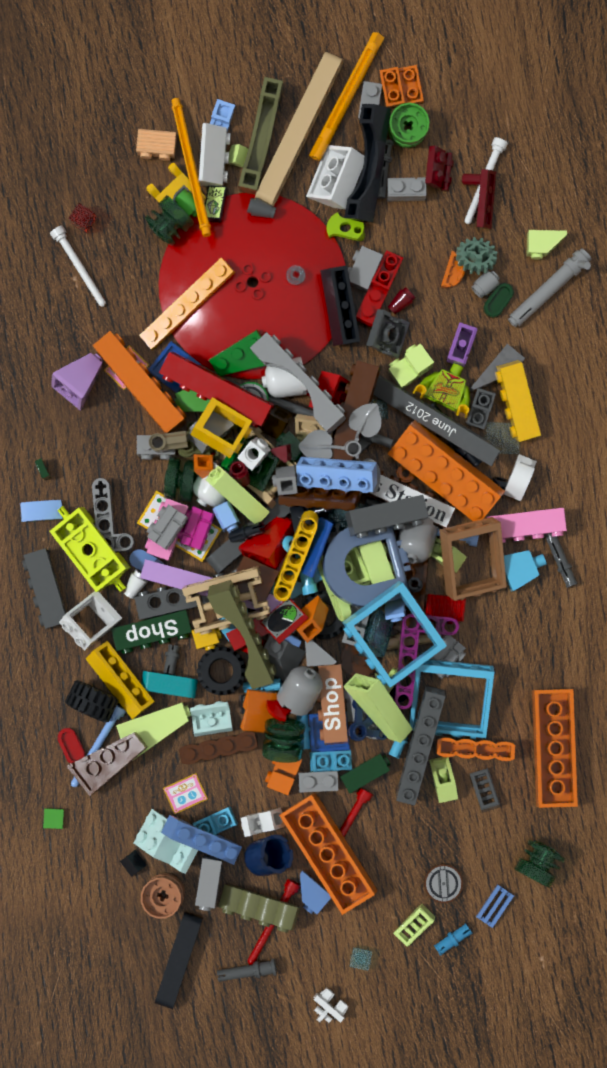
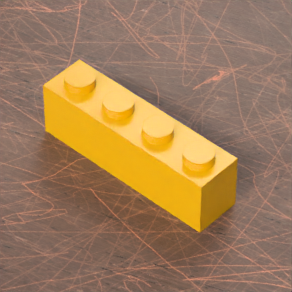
[495,360,541,442]
[86,641,155,720]

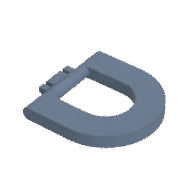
[322,528,411,607]

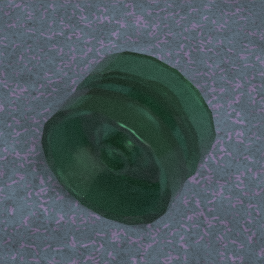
[164,457,197,503]

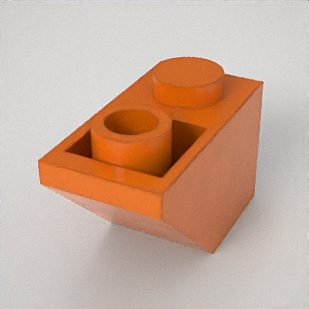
[296,595,329,643]

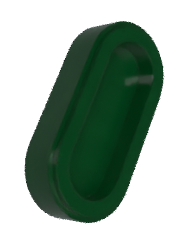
[483,283,514,318]

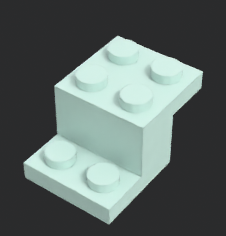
[134,809,198,874]

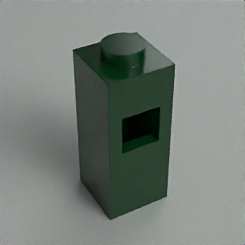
[340,753,391,794]

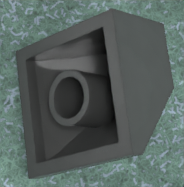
[264,635,305,683]

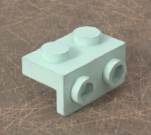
[190,701,233,737]

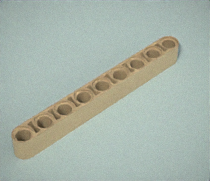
[255,52,344,206]

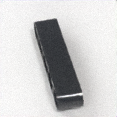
[154,912,203,1010]

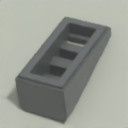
[470,768,500,813]

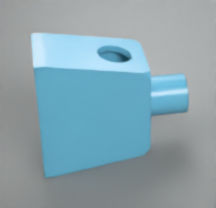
[504,550,547,592]

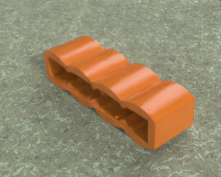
[435,737,515,761]

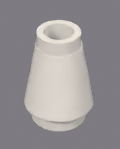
[124,569,148,599]

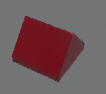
[271,443,292,463]

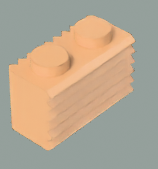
[136,129,177,161]

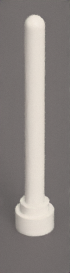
[465,137,508,224]
[50,225,106,307]

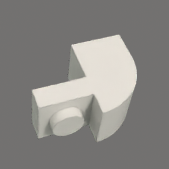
[504,454,537,501]
[241,808,285,837]

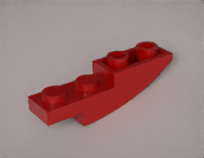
[356,250,403,327]

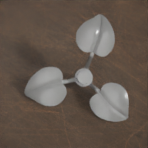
[299,403,382,493]

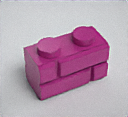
[178,507,215,551]

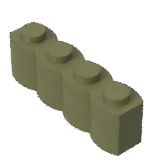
[218,884,300,933]

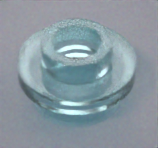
[286,265,305,285]

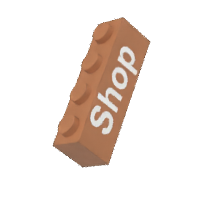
[316,664,348,745]

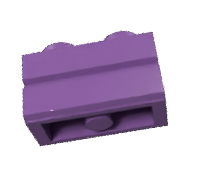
[446,323,477,368]

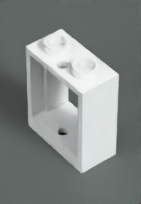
[59,591,122,651]

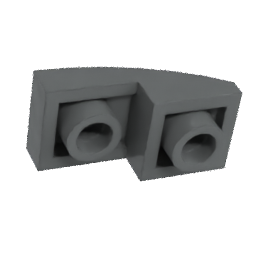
[466,388,496,429]

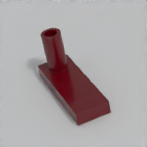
[462,169,496,229]

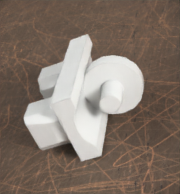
[314,987,349,1023]

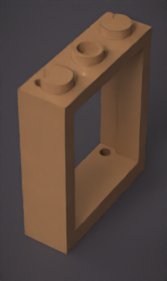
[439,517,507,601]

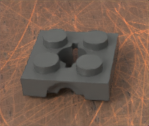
[366,309,410,359]

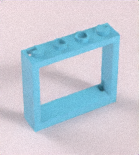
[342,581,447,688]
[409,659,494,739]

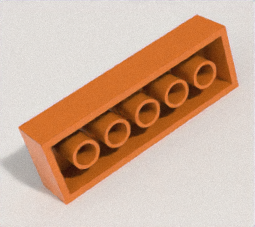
[92,331,187,433]
[388,420,505,521]
[532,689,578,808]
[279,792,378,915]

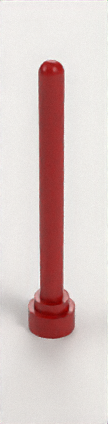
[340,787,373,837]
[247,879,301,965]

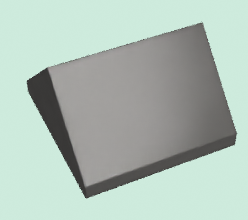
[305,640,337,667]

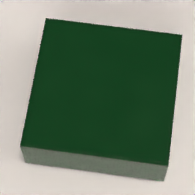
[35,458,51,480]

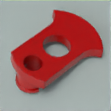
[266,699,291,722]

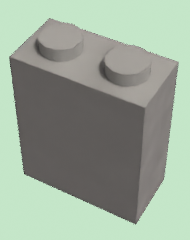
[195,855,223,911]

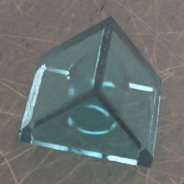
[358,609,394,657]

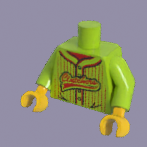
[413,363,470,418]

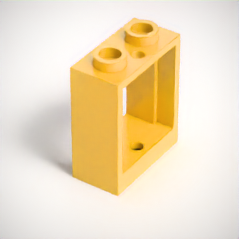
[190,397,252,458]

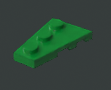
[209,330,265,376]

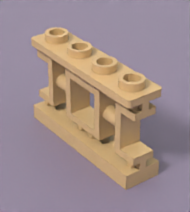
[182,566,271,635]

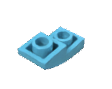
[310,750,352,772]
[193,806,238,835]

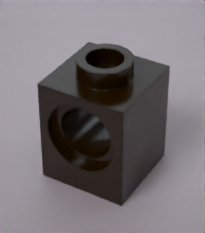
[262,405,293,439]

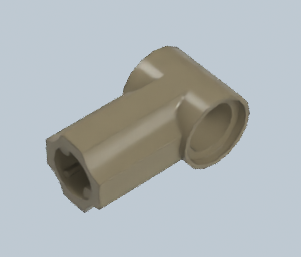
[149,431,188,453]

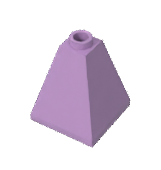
[51,353,103,410]

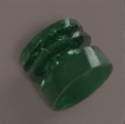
[144,195,195,246]
[262,718,306,763]
[514,840,565,888]

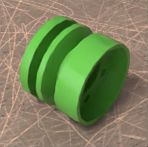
[388,102,430,148]

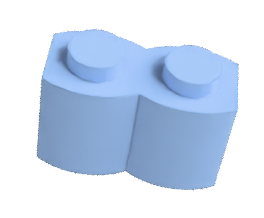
[212,501,241,533]

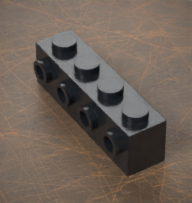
[320,266,360,346]

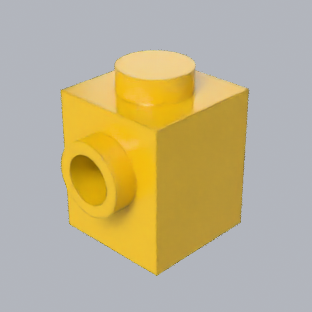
[192,627,222,651]

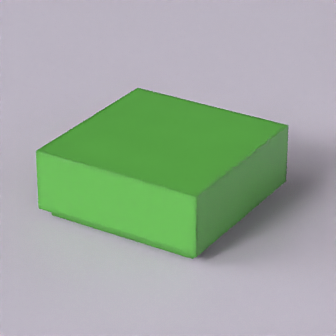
[43,808,64,829]

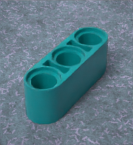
[141,671,198,699]

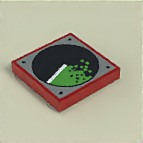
[260,598,308,644]

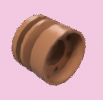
[141,873,185,919]

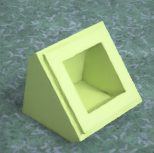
[229,144,248,167]

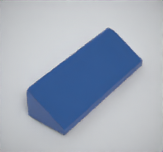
[301,517,334,578]

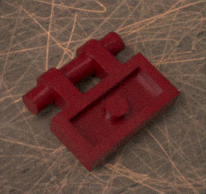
[425,146,454,191]

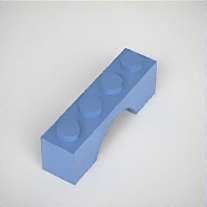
[161,815,242,865]

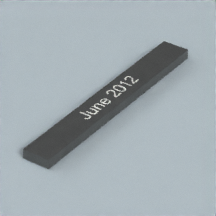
[373,375,502,466]

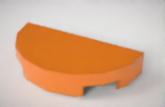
[441,251,465,288]

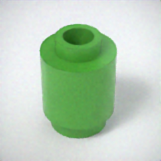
[175,189,197,218]

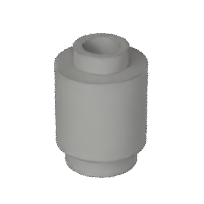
[471,271,500,298]

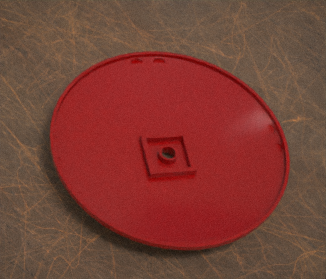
[159,193,346,380]

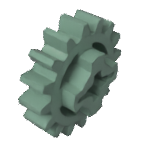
[456,237,497,275]

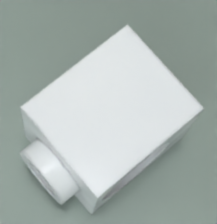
[237,437,271,470]

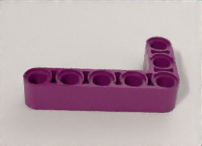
[394,614,459,709]

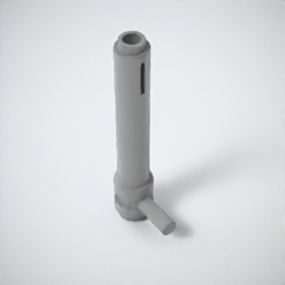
[508,248,592,328]

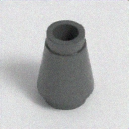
[247,197,276,219]

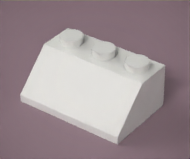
[199,123,231,186]
[306,145,364,210]

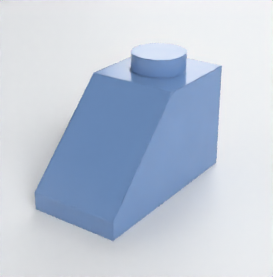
[300,870,331,914]

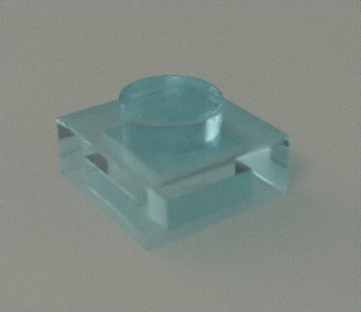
[349,947,372,971]

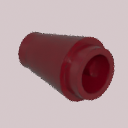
[388,287,416,315]
[229,461,250,486]

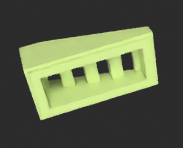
[393,904,435,947]

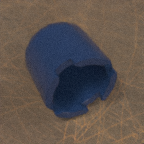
[245,834,293,876]

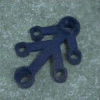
[348,687,407,741]

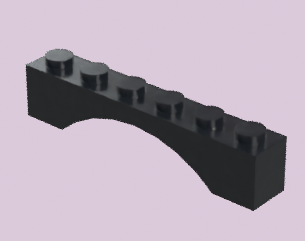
[344,104,391,223]

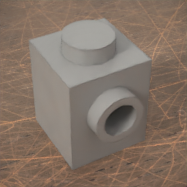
[272,465,298,496]

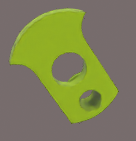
[327,212,365,241]

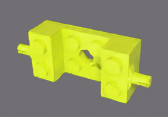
[49,506,131,592]

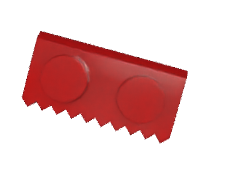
[425,594,466,625]

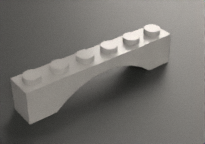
[250,332,346,434]

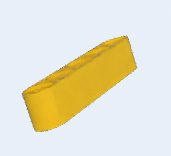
[273,510,319,601]

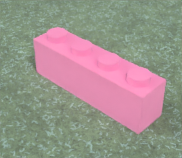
[487,508,567,543]

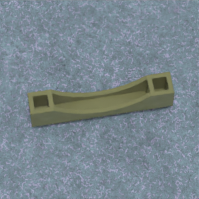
[238,77,283,195]
[207,580,276,689]

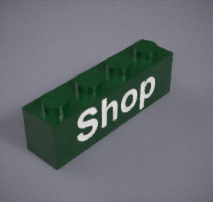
[111,610,192,654]

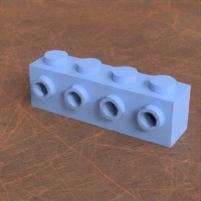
[296,457,377,493]

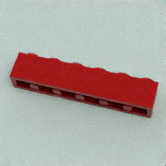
[159,352,274,427]

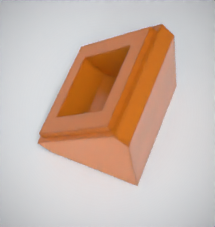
[193,454,213,479]

